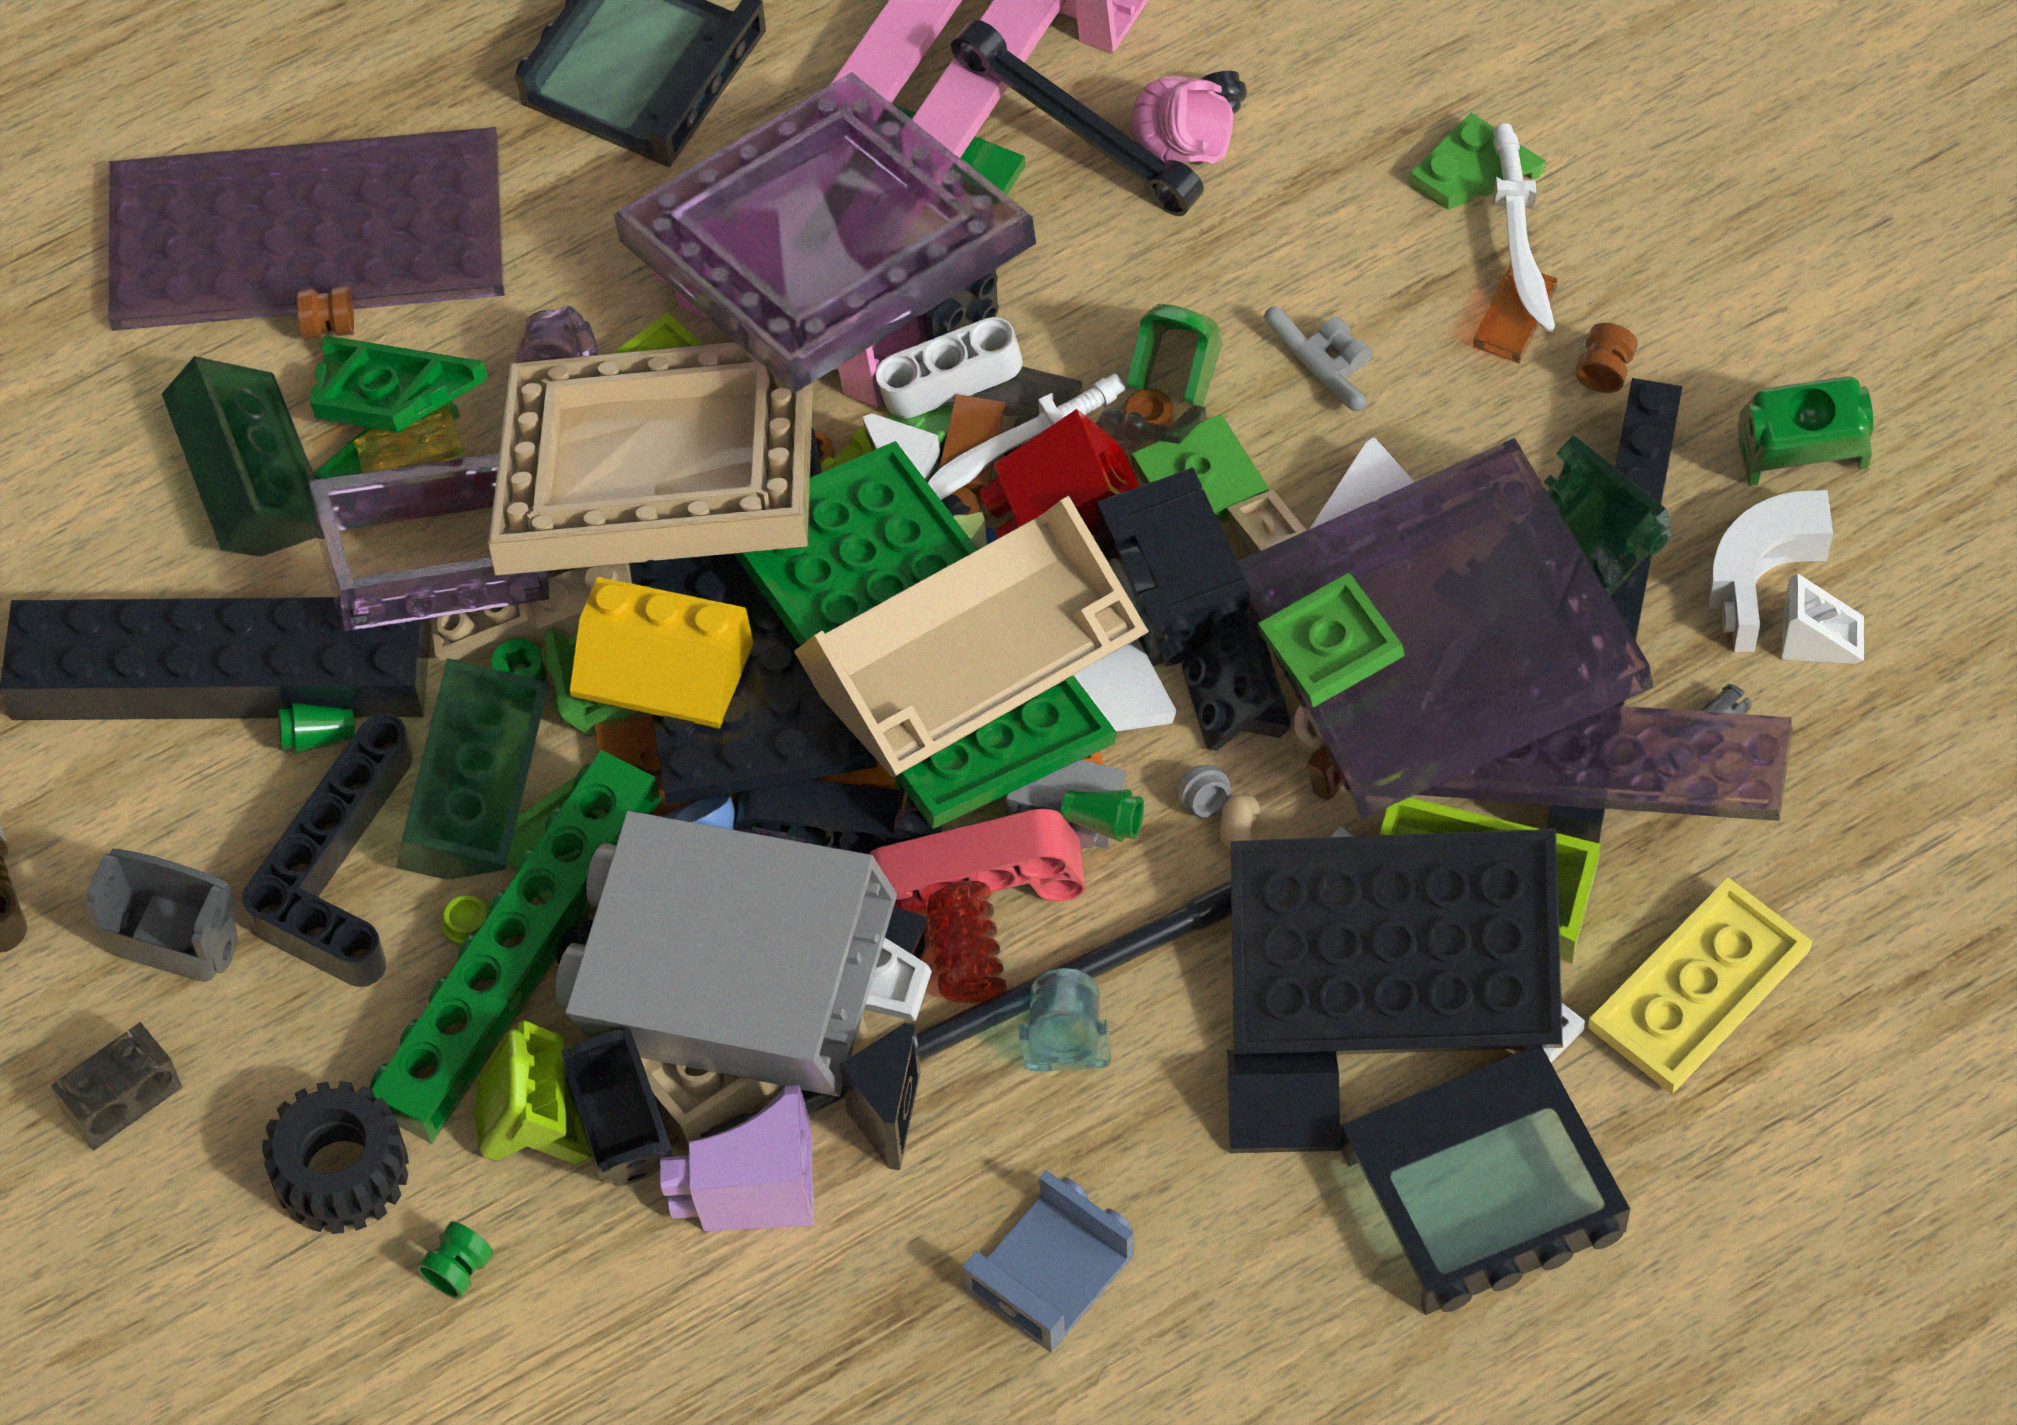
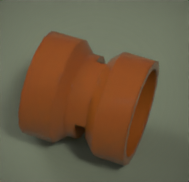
[297,286,354,339]
[1575,322,1638,393]

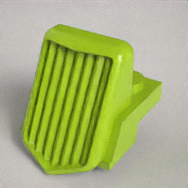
[474,1020,591,1165]

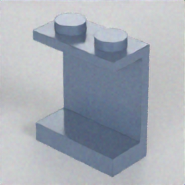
[962,1170,1134,1353]

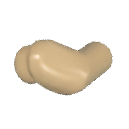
[1220,794,1260,851]

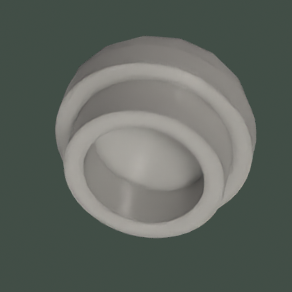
[1179,765,1231,818]

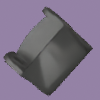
[84,848,237,982]

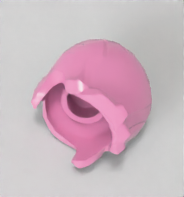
[1131,75,1234,165]

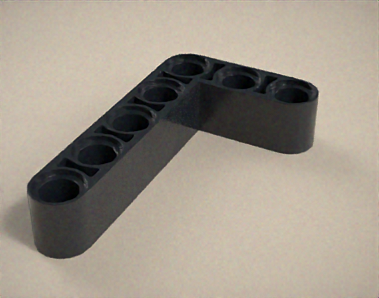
[242,713,413,987]

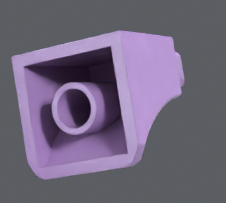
[660,1085,814,1231]

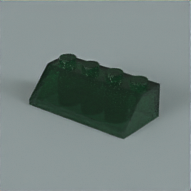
[161,356,335,557]
[396,658,549,880]

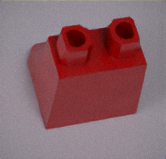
[979,409,1139,539]

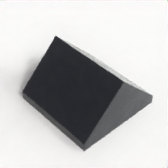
[840,1023,921,1170]
[1227,1050,1340,1153]

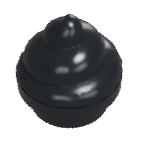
[1201,71,1247,114]

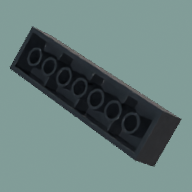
[0,596,431,720]

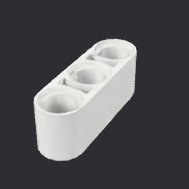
[876,317,1023,419]

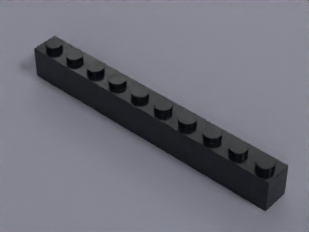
[1547,378,1682,843]

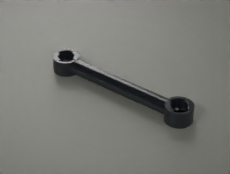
[951,19,1204,216]

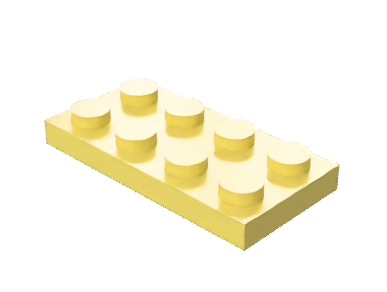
[1588,877,1812,1094]

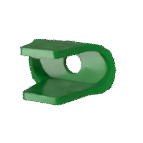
[1126,304,1223,407]

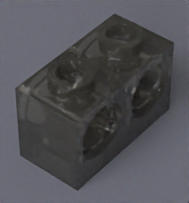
[50,1022,183,1151]

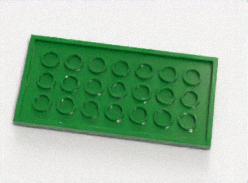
[733,441,1116,829]

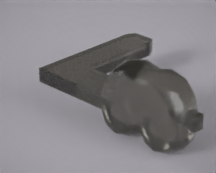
[1095,405,1206,450]

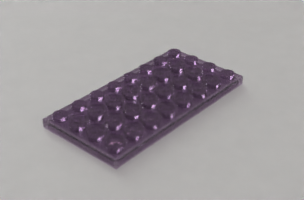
[108,127,505,331]

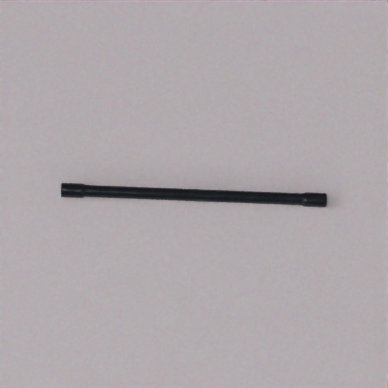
[700,881,1232,1139]

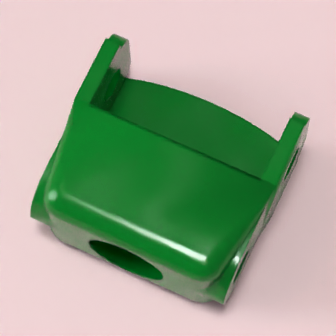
[1737,376,1874,486]

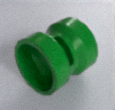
[416,1221,494,1299]

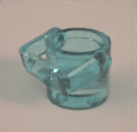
[1019,968,1111,1071]

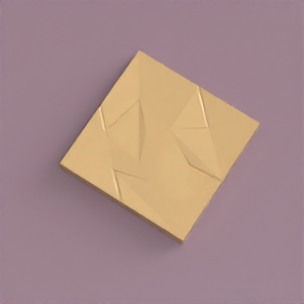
[489,335,814,576]

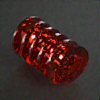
[925,881,1007,1004]

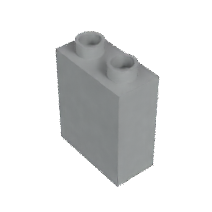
[556,811,897,1097]

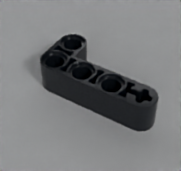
[734,779,943,854]

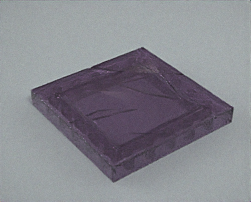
[614,72,1036,393]
[1238,438,1654,819]

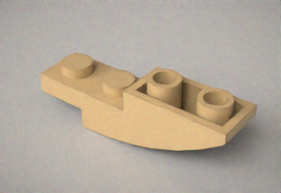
[428,563,632,660]

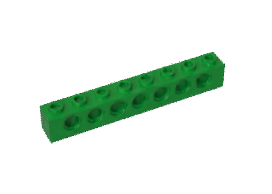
[370,750,661,1144]

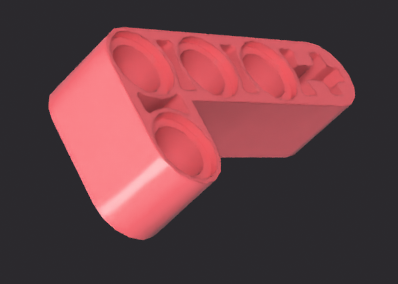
[868,809,1085,912]

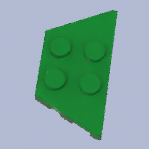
[310,335,488,432]

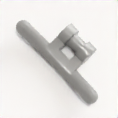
[1264,306,1373,411]

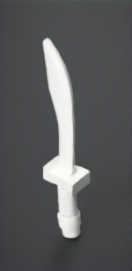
[1493,124,1555,332]
[928,373,1125,500]

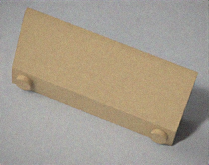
[794,496,1149,777]

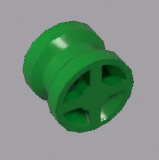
[491,638,547,704]

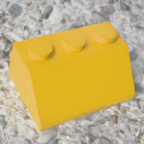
[570,577,754,729]

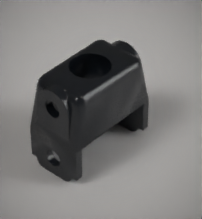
[561,1028,671,1186]

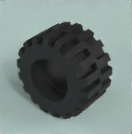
[262,1081,409,1234]

